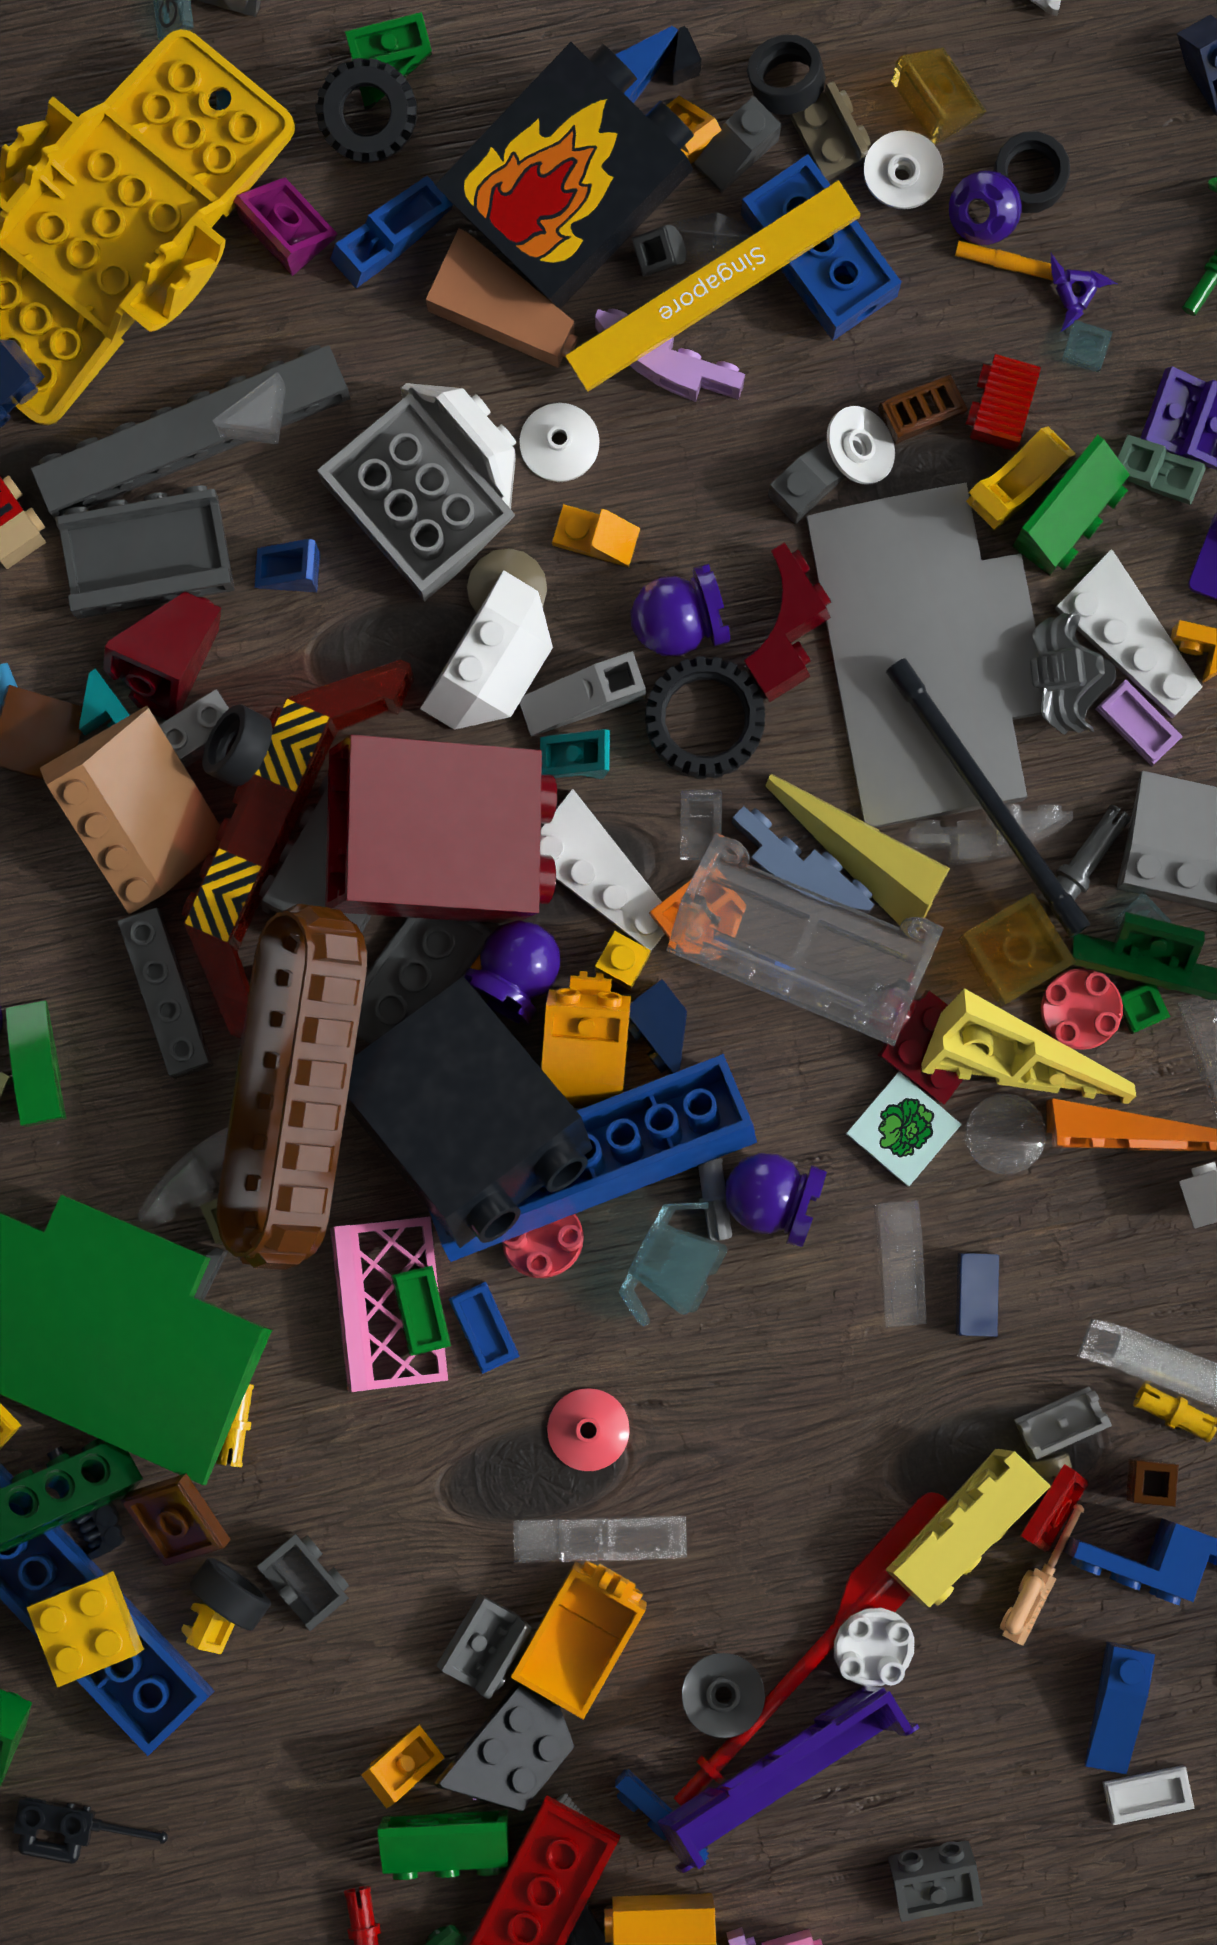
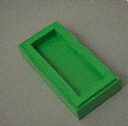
[391,1266,451,1356]

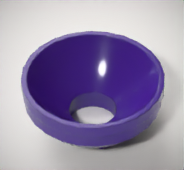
[949,171,1022,245]

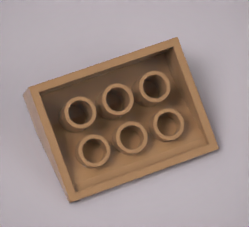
[40,706,228,915]

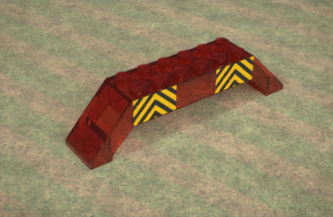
[182,659,415,1041]

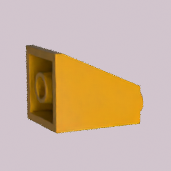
[604,1893,716,1945]

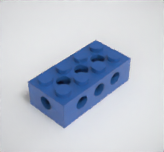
[741,154,902,341]

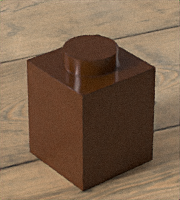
[1126,1459,1179,1507]

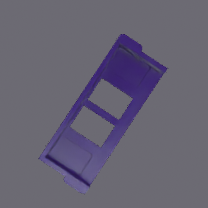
[657,1686,920,1873]

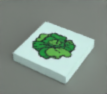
[846,1071,962,1187]

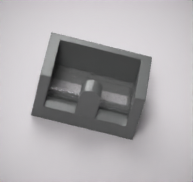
[257,1534,349,1631]

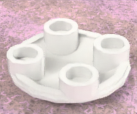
[834,1608,914,1686]

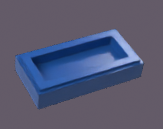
[449,1282,520,1374]

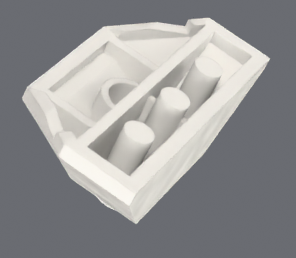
[400,383,516,509]
[420,570,553,730]

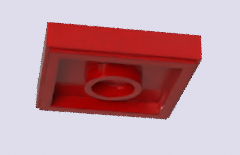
[1021,1464,1089,1552]

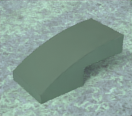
[1118,434,1206,505]

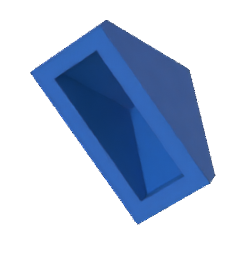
[255,539,320,592]

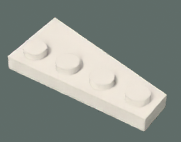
[1055,549,1202,719]
[540,789,665,952]

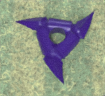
[1051,253,1118,333]

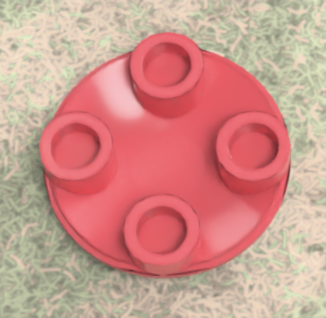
[1041,968,1123,1050]
[502,1214,584,1278]

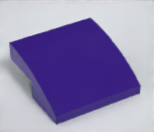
[1140,366,1217,470]

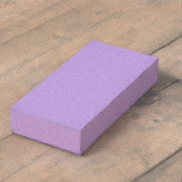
[1096,680,1183,766]

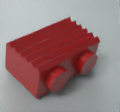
[966,354,1041,451]

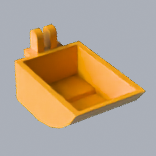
[542,971,631,1109]
[511,1561,647,1720]

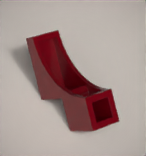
[744,542,832,702]

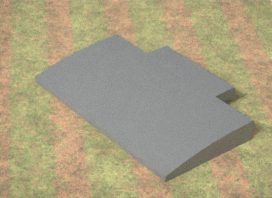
[806,483,1042,828]

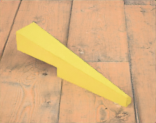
[766,774,950,938]
[921,988,1136,1104]

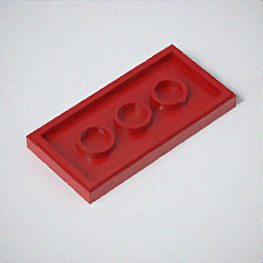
[469,1795,621,1945]

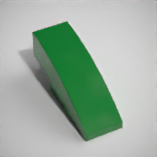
[6,1000,66,1127]

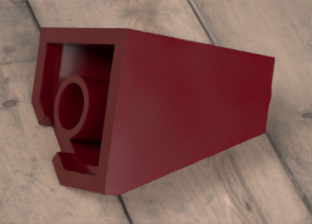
[103,592,222,720]

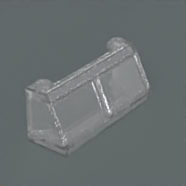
[667,833,944,1046]

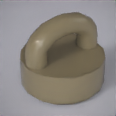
[1029,1452,1072,1490]

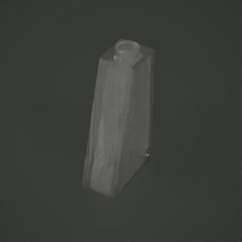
[1077,1318,1217,1409]

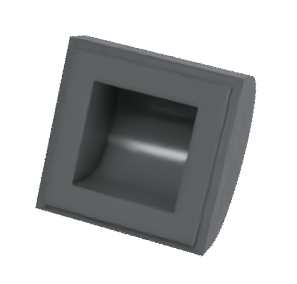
[632,225,686,277]

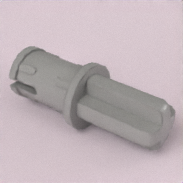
[698,1158,732,1241]

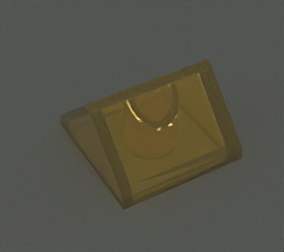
[892,47,987,145]

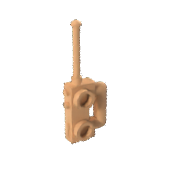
[1000,1504,1084,1646]

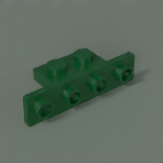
[1070,912,1217,1001]

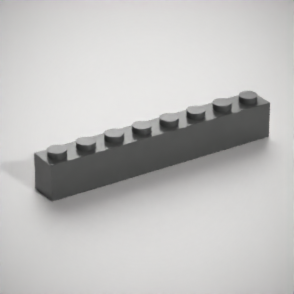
[31,345,351,521]

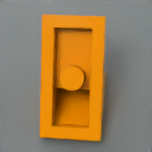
[666,95,722,164]
[552,504,640,568]
[1171,620,1217,683]
[361,1724,445,1809]

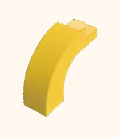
[966,426,1077,530]

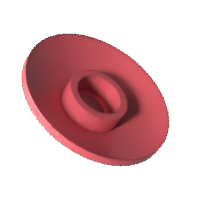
[547,1388,629,1471]

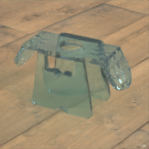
[619,1202,728,1326]

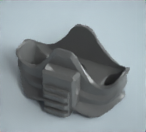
[1030,611,1116,735]

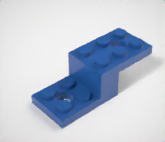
[1063,1518,1217,1605]

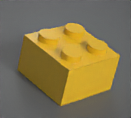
[26,1571,144,1688]

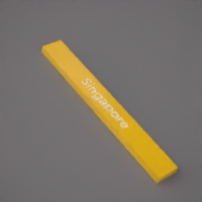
[565,180,860,392]

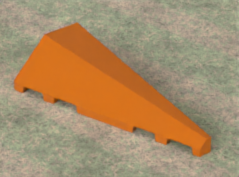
[1047,1098,1217,1152]

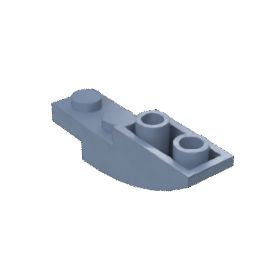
[731,806,875,915]

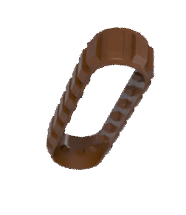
[217,904,367,1270]

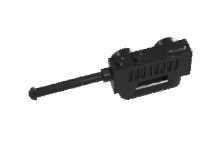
[13,1796,168,1864]

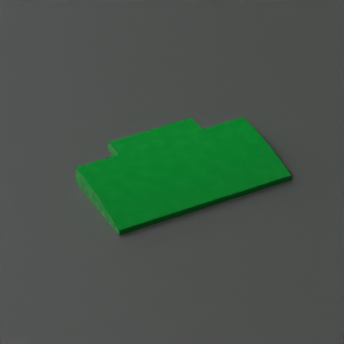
[0,1195,272,1486]

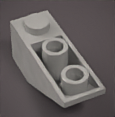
[519,651,646,737]

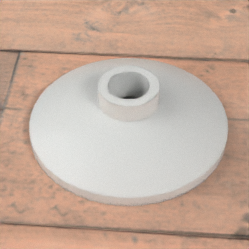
[864,130,943,209]
[520,403,599,482]
[827,406,895,484]

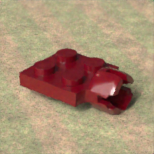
[863,986,963,1105]

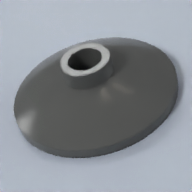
[682,1653,765,1738]

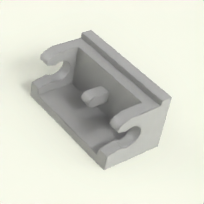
[1014,1386,1112,1460]

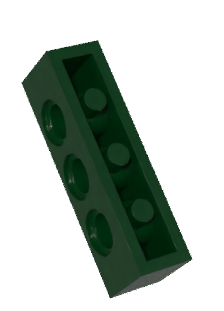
[0,1438,143,1553]

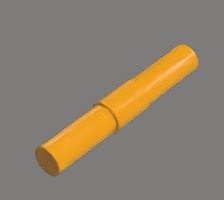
[955,240,1053,281]

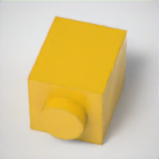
[595,931,651,991]

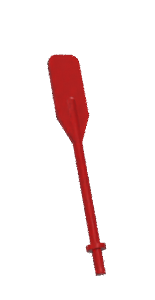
[674,1492,948,1806]

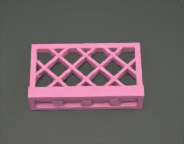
[330,1217,448,1392]

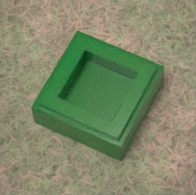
[1120,983,1171,1034]

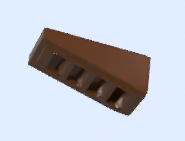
[878,374,968,445]

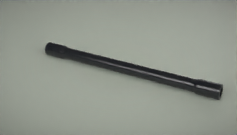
[886,658,1091,938]

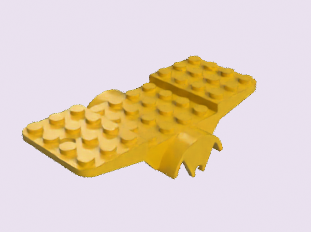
[0,29,295,426]

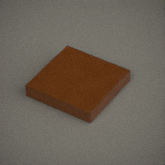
[0,685,82,781]
[121,1473,231,1566]

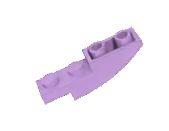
[595,309,745,402]

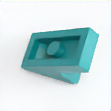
[79,669,130,735]
[540,729,610,779]

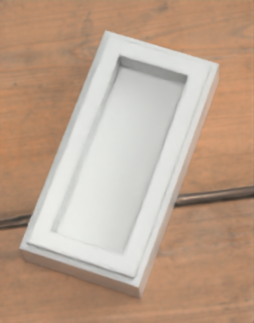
[1102,1765,1195,1825]

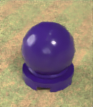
[630,563,731,656]
[463,920,560,1026]
[725,1153,827,1247]

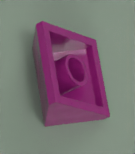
[234,177,338,276]

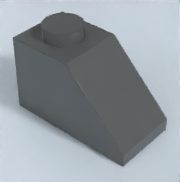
[694,96,781,193]
[768,440,846,524]

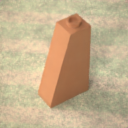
[426,228,578,368]

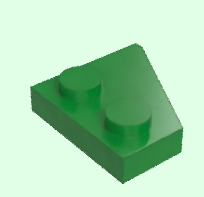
[345,12,432,110]

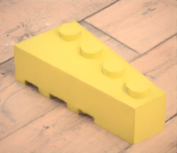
[886,1449,1051,1608]

